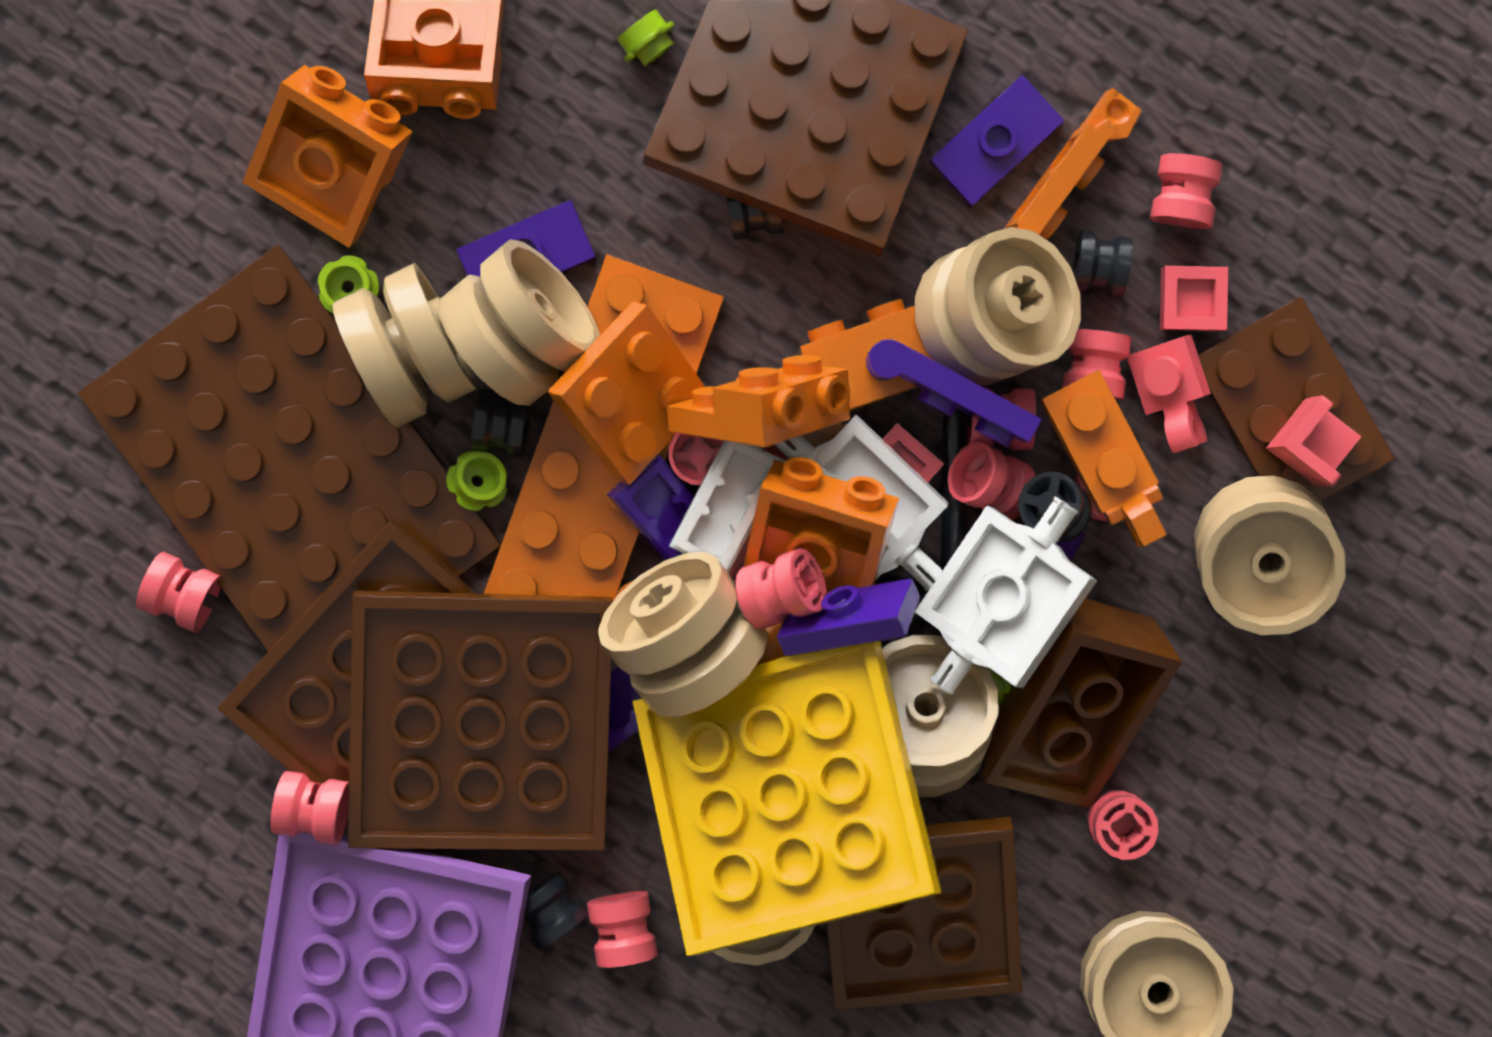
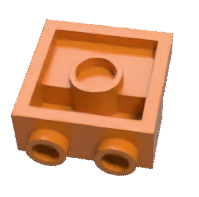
[364,0,505,119]
[242,65,413,248]
[667,355,850,447]
[744,457,899,593]

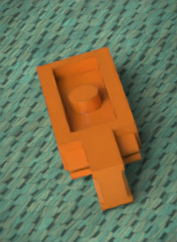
[1004,88,1142,240]
[1039,369,1167,547]

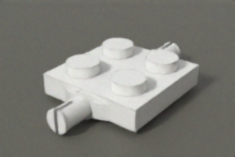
[774,415,948,591]
[915,497,1097,695]

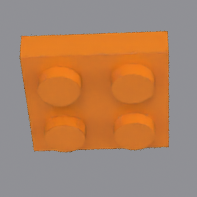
[547,301,705,485]

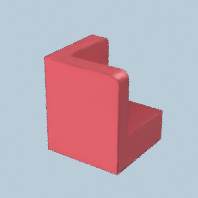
[1266,395,1361,487]

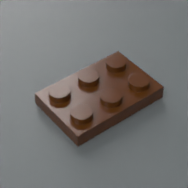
[1198,296,1395,501]

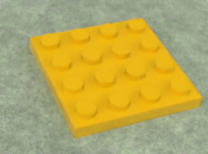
[633,641,942,956]

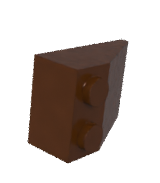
[981,598,1182,808]

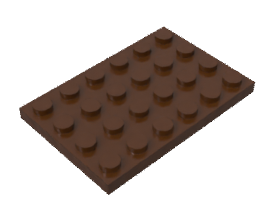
[77,244,502,651]

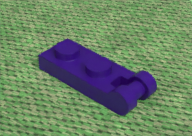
[866,339,1042,448]

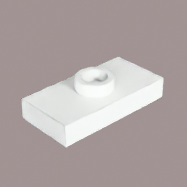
[669,441,785,573]

